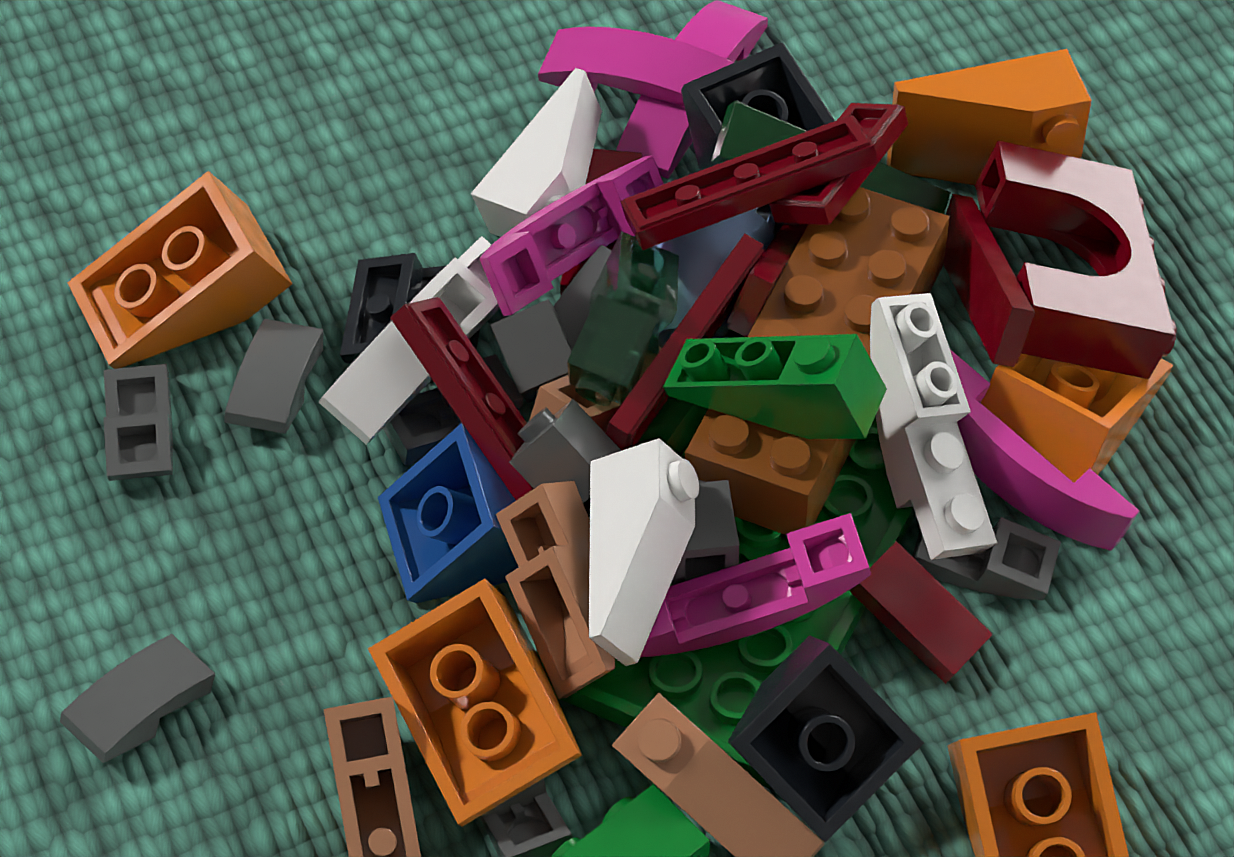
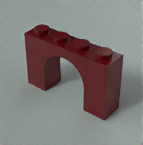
[975,140,1177,379]

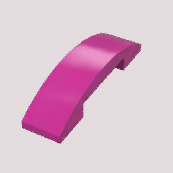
[616,0,768,179]
[538,27,734,106]
[479,155,664,316]
[950,350,1140,551]
[640,513,871,657]

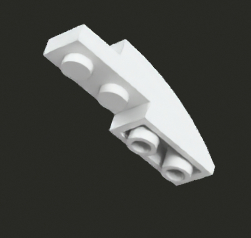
[319,236,500,445]
[870,293,997,560]

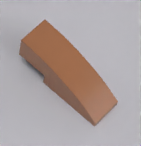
[496,481,615,699]

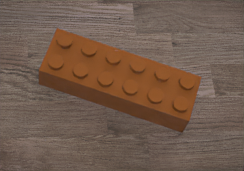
[685,187,950,535]

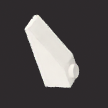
[471,68,602,237]
[589,438,699,666]

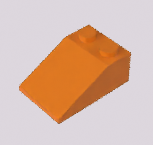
[886,49,1092,185]
[67,171,292,369]
[981,354,1173,483]
[368,579,582,827]
[947,712,1129,857]

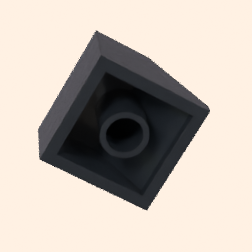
[681,42,835,171]
[727,635,924,843]

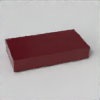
[849,541,993,684]

